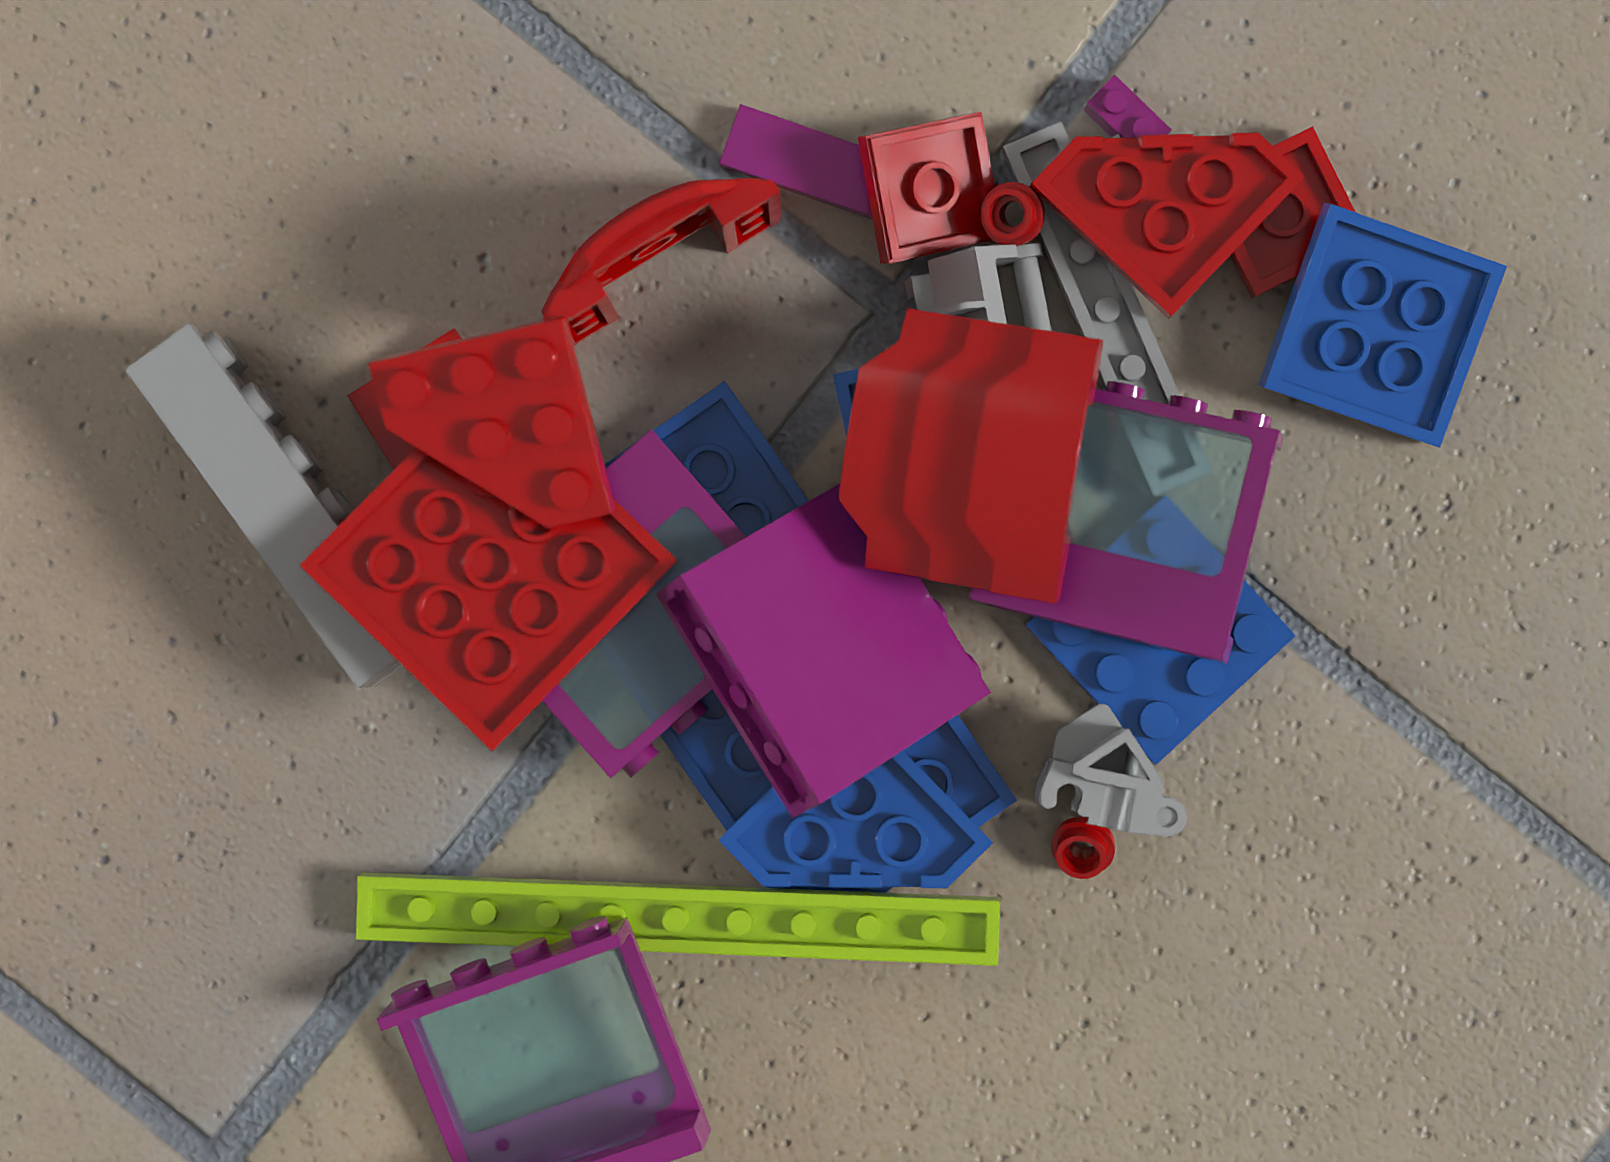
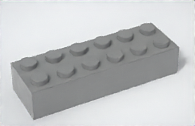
[125,323,403,688]

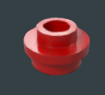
[981,182,1045,246]
[1051,817,1116,879]

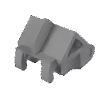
[904,243,1051,331]
[1034,704,1187,837]

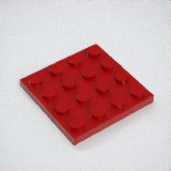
[299,448,678,752]

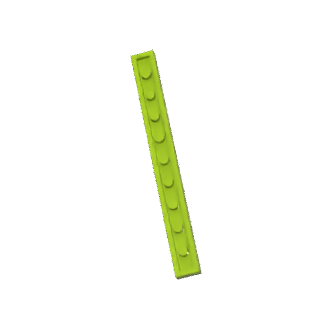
[356,872,1001,966]

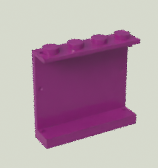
[655,483,991,818]

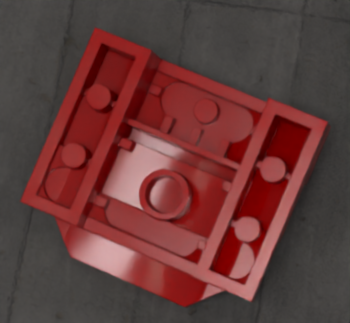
[541,178,781,346]
[838,308,1104,604]

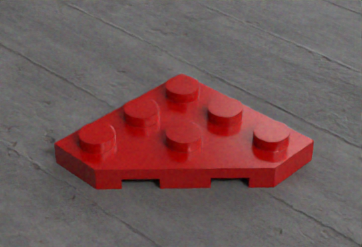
[1030,133,1305,319]
[368,315,616,528]

